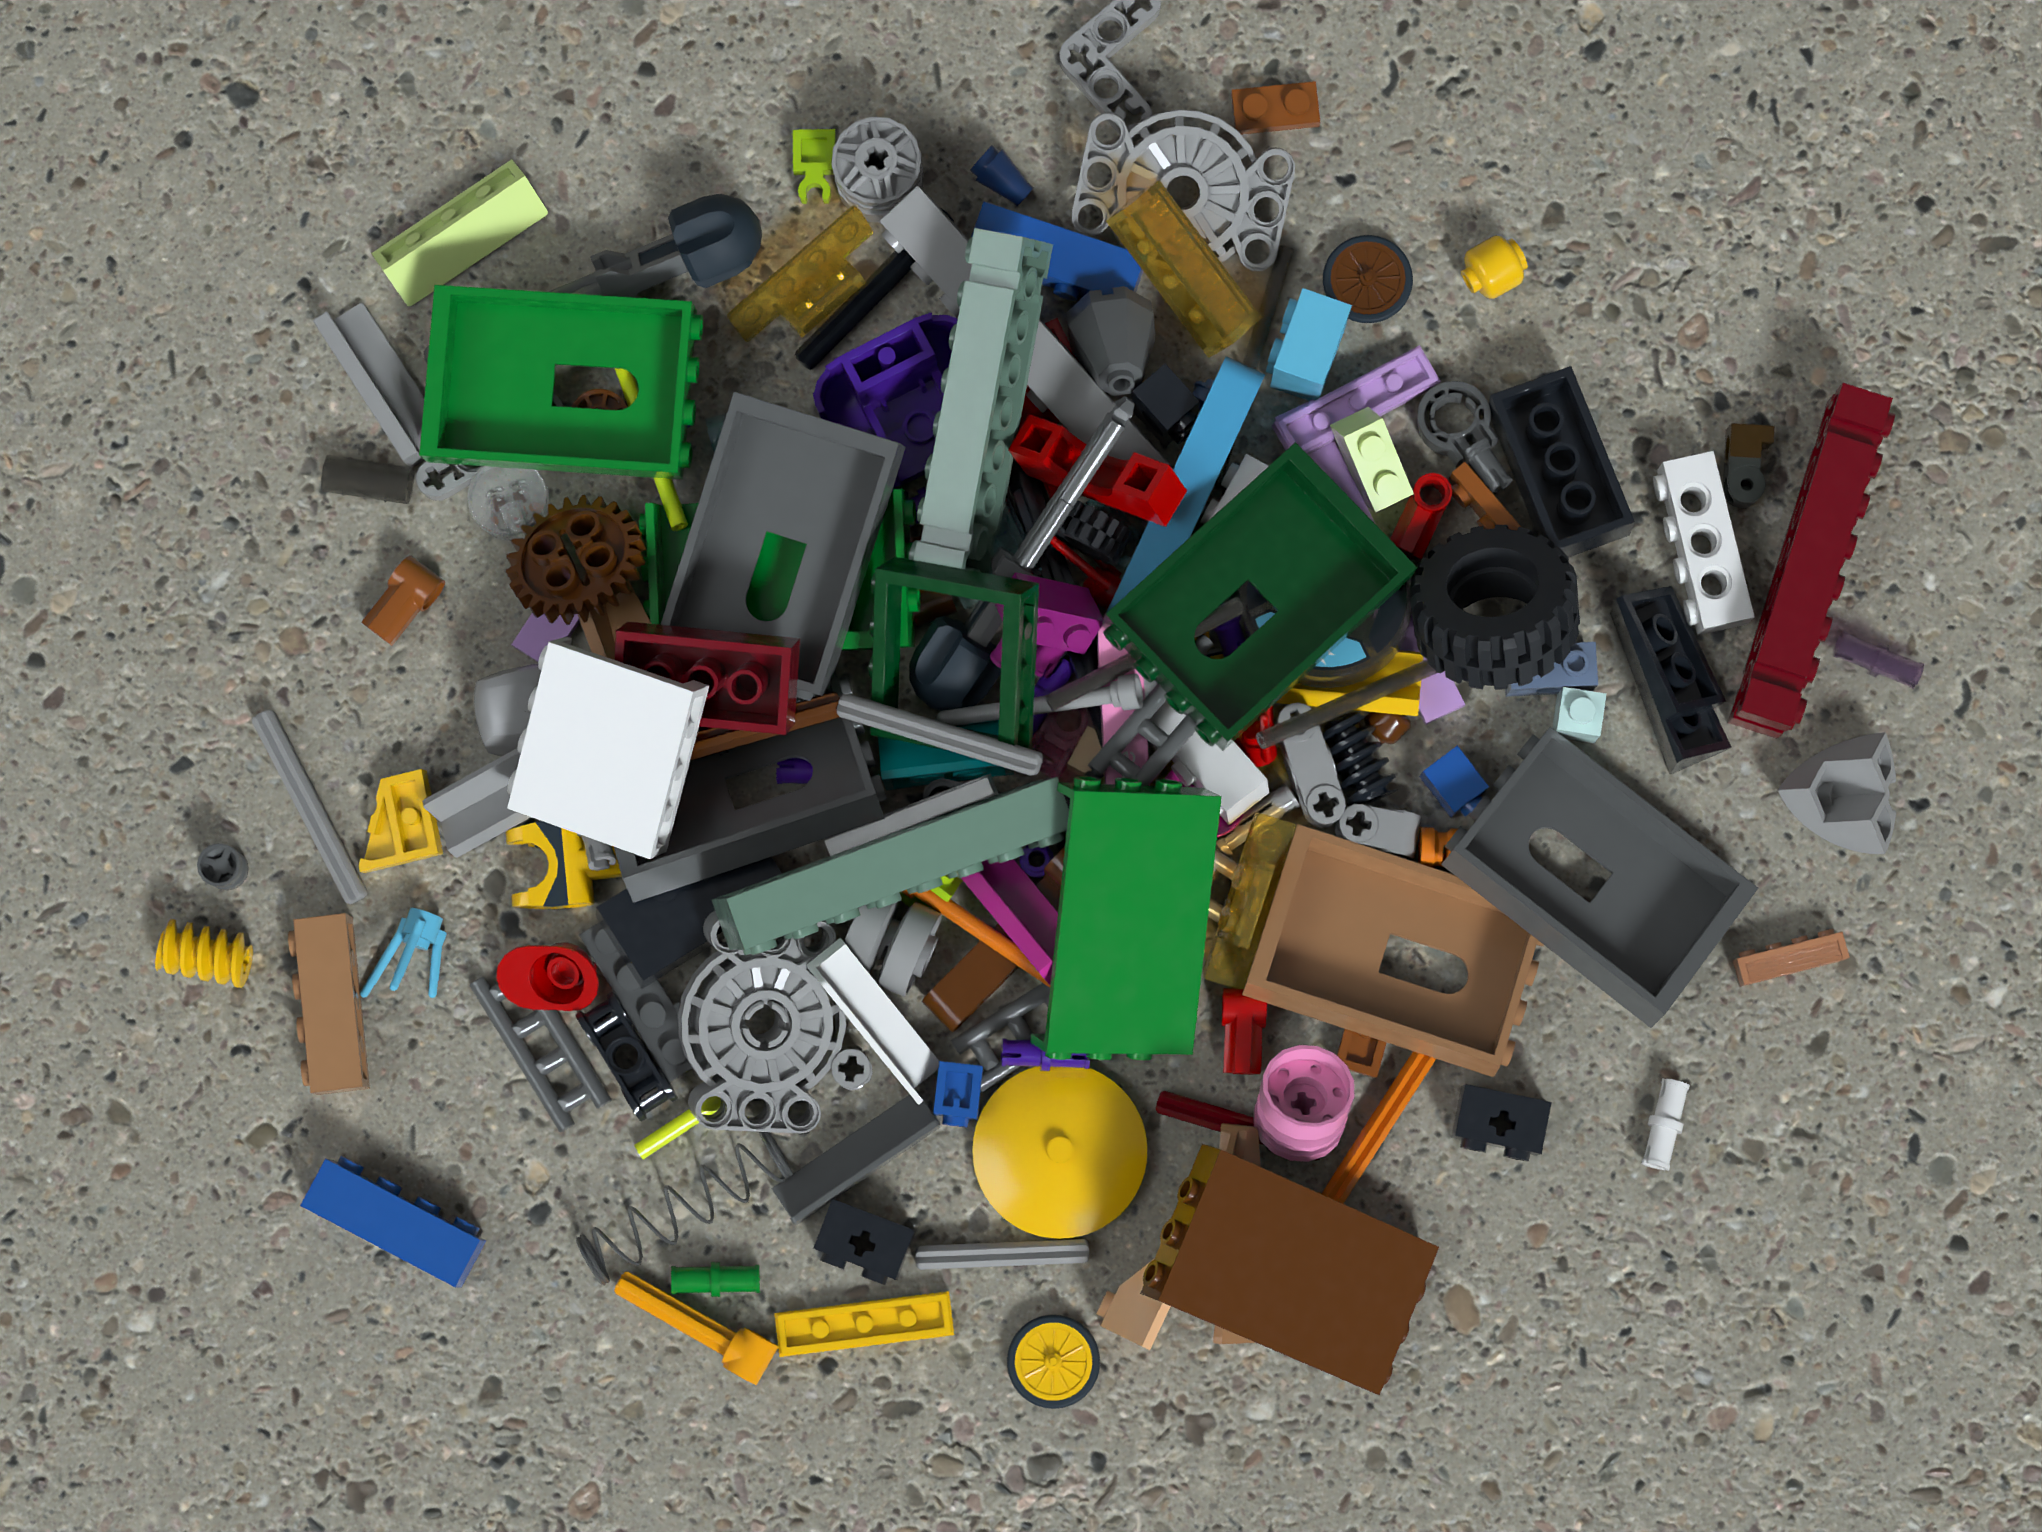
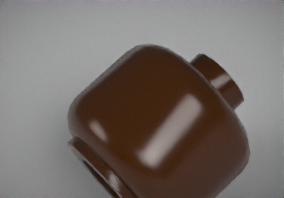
[1364,712,1411,745]

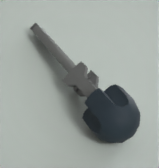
[423,194,762,363]
[909,396,1134,711]

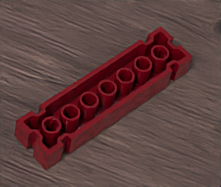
[1727,383,1895,739]

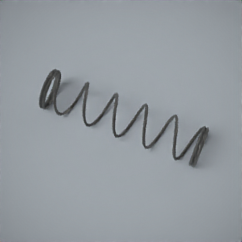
[576,1132,793,1286]

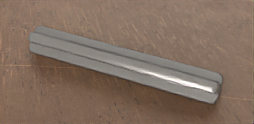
[915,1239,1089,1270]

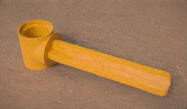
[614,1271,779,1385]

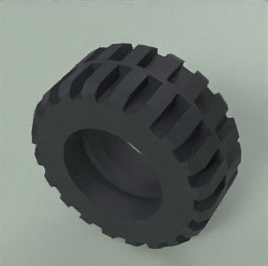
[1410,524,1580,690]

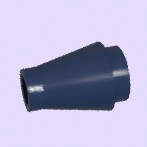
[970,145,1034,207]

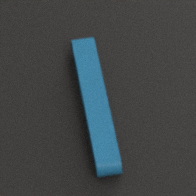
[1106,356,1265,613]

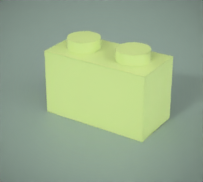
[1330,407,1414,513]

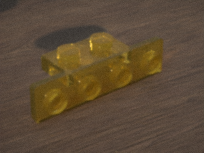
[727,205,873,342]
[1203,812,1296,989]

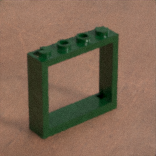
[868,557,1039,751]

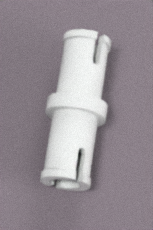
[1641,1078,1690,1171]

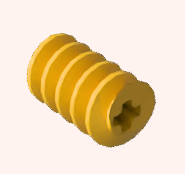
[155,919,253,988]

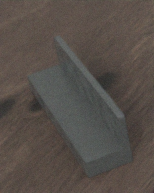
[771,1090,941,1225]

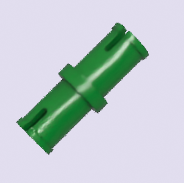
[671,1262,760,1297]

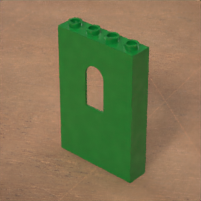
[419,285,703,480]

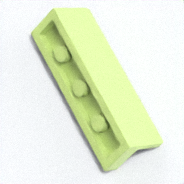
[371,159,548,306]

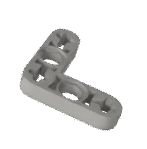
[1059,0,1161,141]

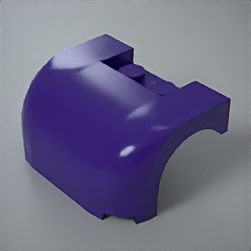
[813,312,958,492]

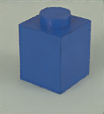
[1419,745,1489,818]

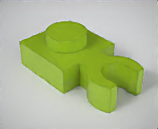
[793,129,836,204]

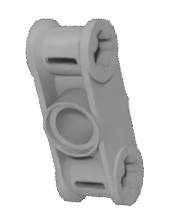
[1274,703,1346,828]

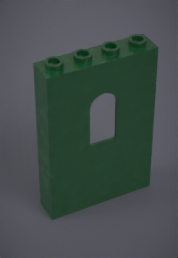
[1102,442,1417,751]

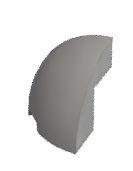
[1778,732,1896,854]

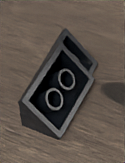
[1610,586,1732,775]

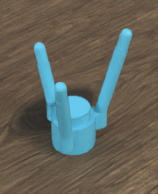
[360,908,447,998]

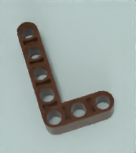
[921,847,1065,1032]

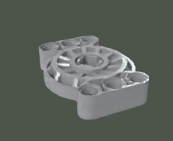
[678,911,846,1134]

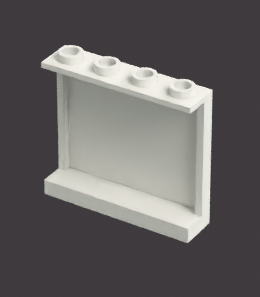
[507,637,709,859]

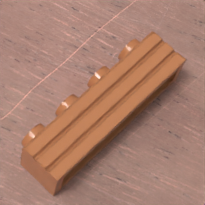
[1733,929,1850,987]

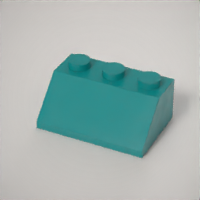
[878,720,1014,791]

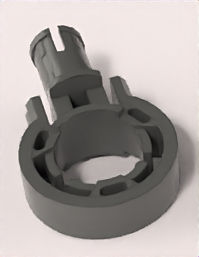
[1417,381,1513,495]

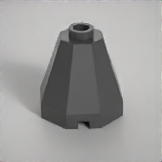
[1066,286,1156,396]

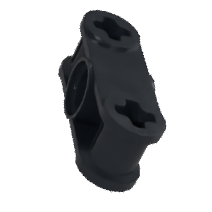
[575,991,678,1122]

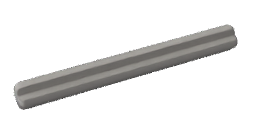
[837,694,1043,776]
[252,709,367,904]

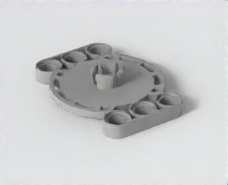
[1072,109,1295,273]

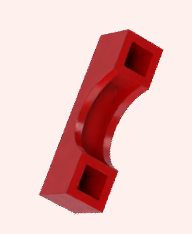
[1008,414,1187,527]

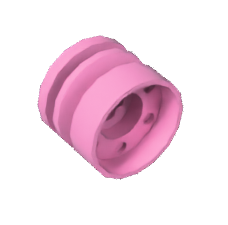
[1254,1045,1354,1162]

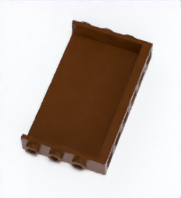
[1140,1144,1439,1395]

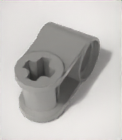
[1334,804,1422,860]

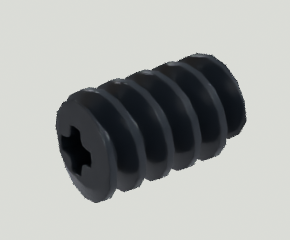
[1322,711,1398,806]

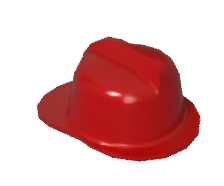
[496,942,599,1011]

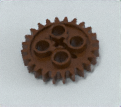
[506,495,646,625]

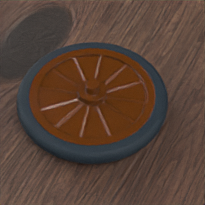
[1323,235,1413,323]

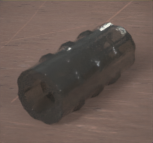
[321,455,414,504]

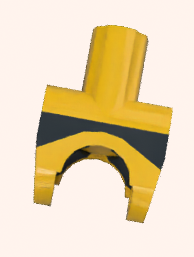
[505,821,622,910]

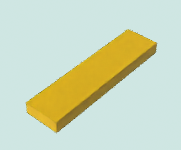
[774,1291,955,1357]

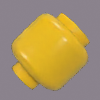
[1461,235,1528,299]

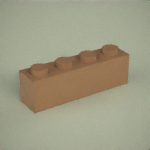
[288,913,370,1095]

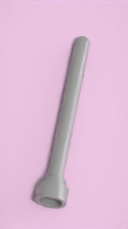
[936,673,1143,726]

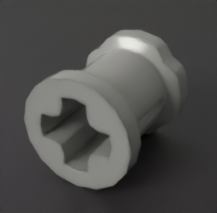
[831,1049,873,1090]

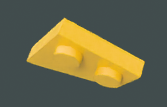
[359,769,443,873]

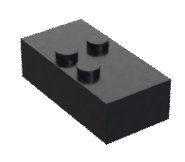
[1489,366,1635,557]
[596,857,782,989]

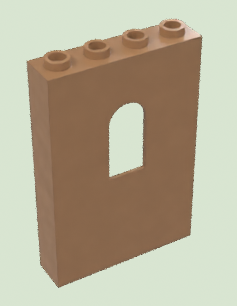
[1242,824,1544,1077]

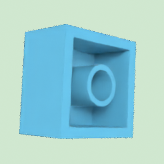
[1266,288,1352,401]

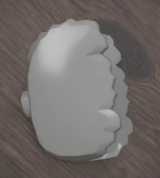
[474,664,541,757]

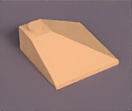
[1096,1258,1171,1350]

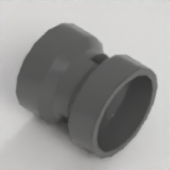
[197,843,249,891]

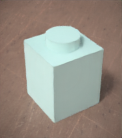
[1552,687,1606,743]

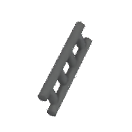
[1088,634,1214,786]
[469,977,612,1133]
[950,983,1050,1092]

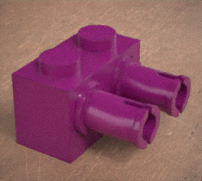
[990,572,1103,678]

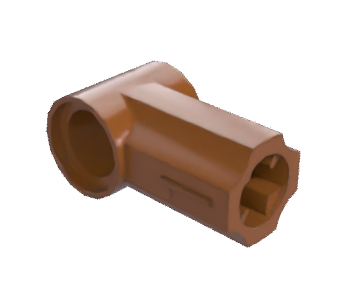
[361,555,445,646]

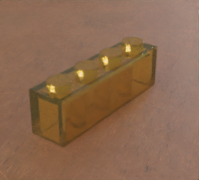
[1106,180,1262,358]

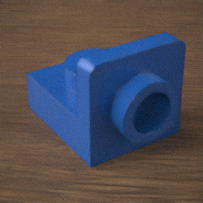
[933,1061,983,1127]

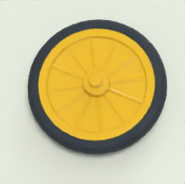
[1007,1315,1100,1409]

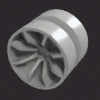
[844,901,942,997]

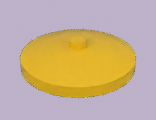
[972,1066,1148,1239]

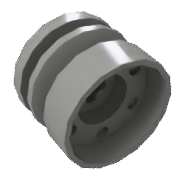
[832,117,924,223]

